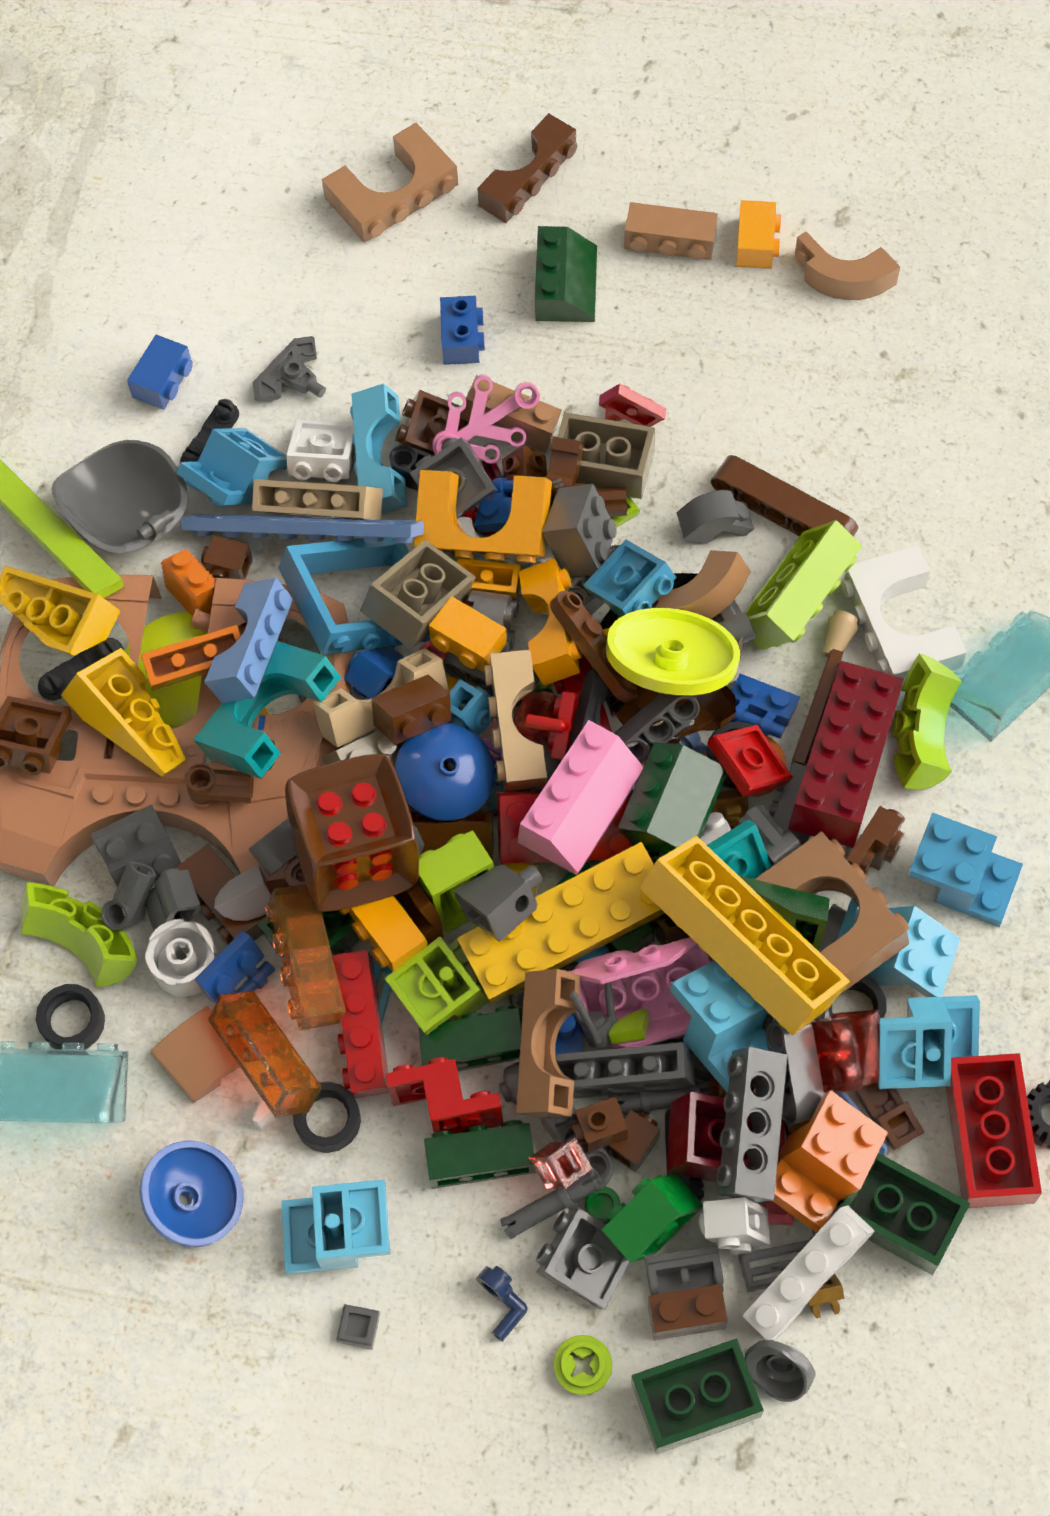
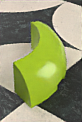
[892,653,962,790]
[21,882,137,987]

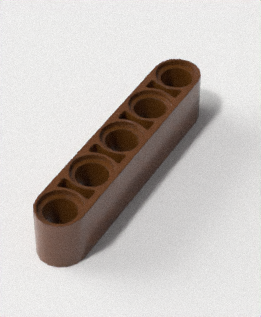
[710,455,859,537]

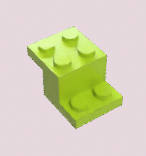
[385,926,489,1035]

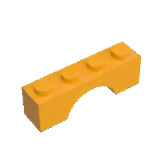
[519,559,582,685]

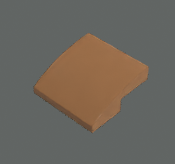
[150,1006,251,1103]

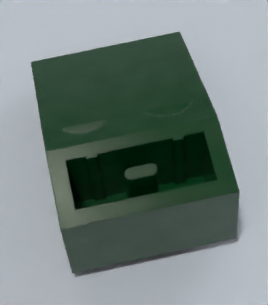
[738,875,830,951]

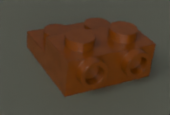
[395,389,469,456]
[0,696,72,775]
[846,806,905,878]

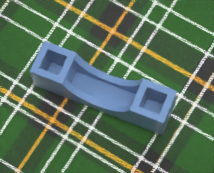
[204,577,293,704]

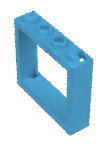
[279,537,430,655]

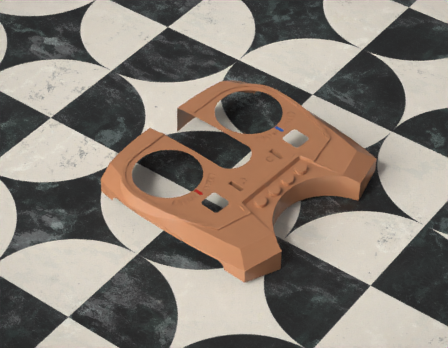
[0,575,352,894]

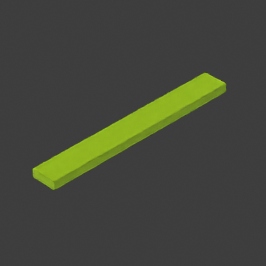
[0,459,124,598]

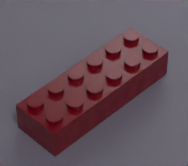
[788,660,904,848]

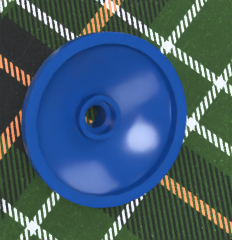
[395,723,495,822]
[139,1140,244,1248]

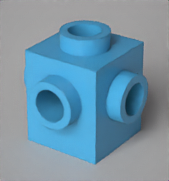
[448,679,494,736]

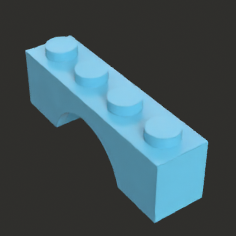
[350,383,407,514]

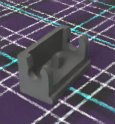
[645,1245,724,1295]

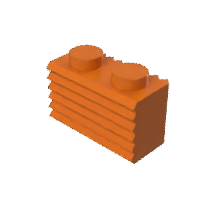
[160,549,216,617]

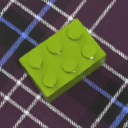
[417,830,494,936]

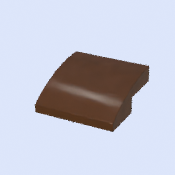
[395,883,443,944]

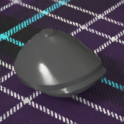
[744,1340,816,1402]

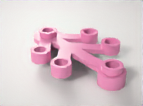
[432,375,540,464]

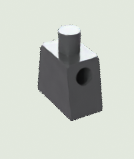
[454,864,543,942]

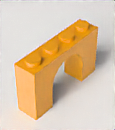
[414,470,552,563]

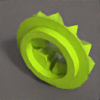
[554,1335,612,1395]

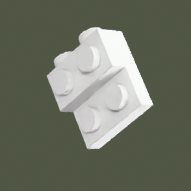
[286,419,354,482]

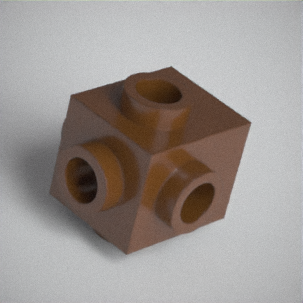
[502,446,547,494]

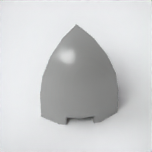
[214,865,278,921]

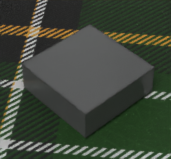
[336,1304,381,1349]

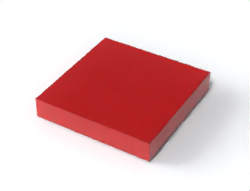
[707,725,793,797]

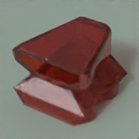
[810,1010,880,1093]

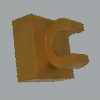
[716,789,749,830]
[807,1273,845,1319]

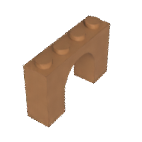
[322,122,459,243]
[755,831,910,993]

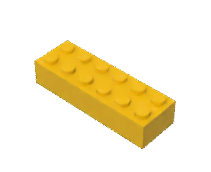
[639,836,850,1036]
[457,842,665,1005]

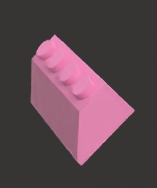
[517,720,643,875]

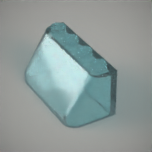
[950,610,1050,742]
[0,1041,129,1123]

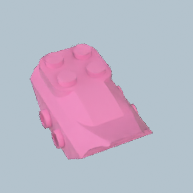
[568,937,714,1049]

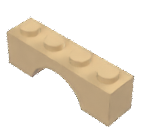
[313,648,449,748]
[484,650,547,791]

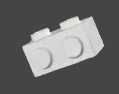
[699,1197,770,1254]

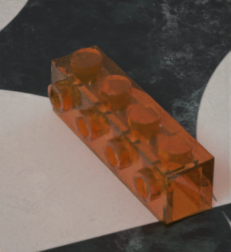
[265,884,346,1031]
[208,991,322,1117]

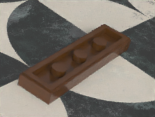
[790,649,843,769]

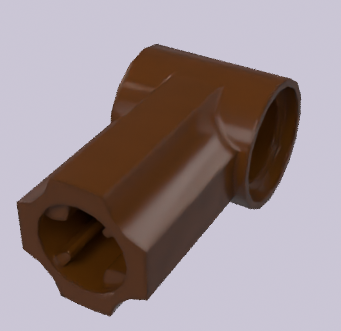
[185,763,254,804]

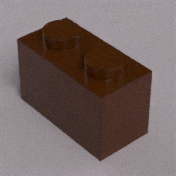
[371,674,452,745]
[648,1284,728,1341]

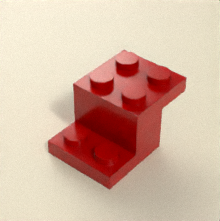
[385,1057,504,1134]

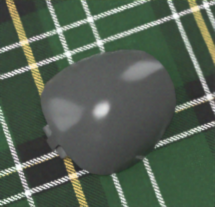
[52,440,188,553]

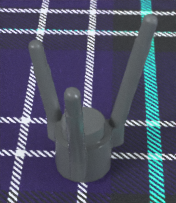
[570,982,618,1048]

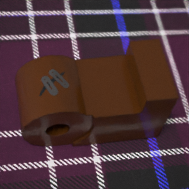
[546,436,584,498]

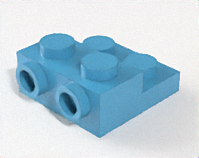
[583,539,677,617]

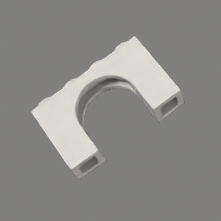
[841,545,967,685]

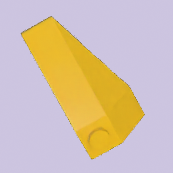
[0,565,120,656]
[61,648,187,777]

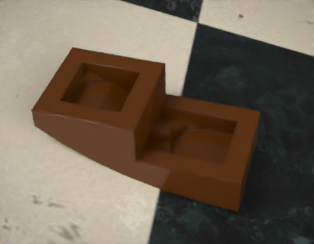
[853,1075,925,1150]

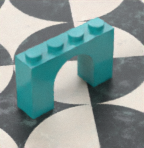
[193,641,341,779]

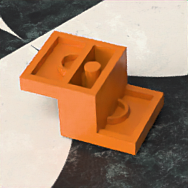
[772,1090,888,1233]

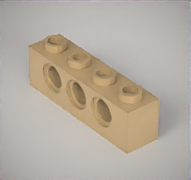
[252,479,383,520]

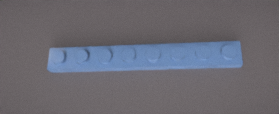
[181,514,424,543]

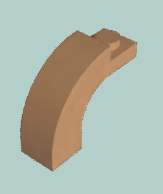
[795,231,900,300]
[652,550,751,619]

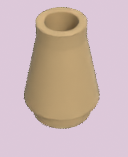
[821,610,859,658]

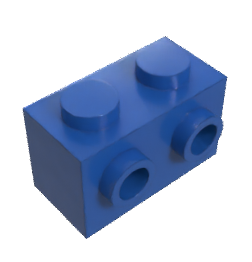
[440,295,485,365]
[127,334,193,410]
[344,646,405,699]

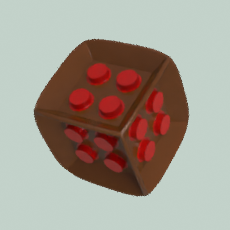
[285,754,419,912]

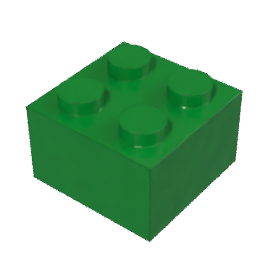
[602,1174,703,1263]

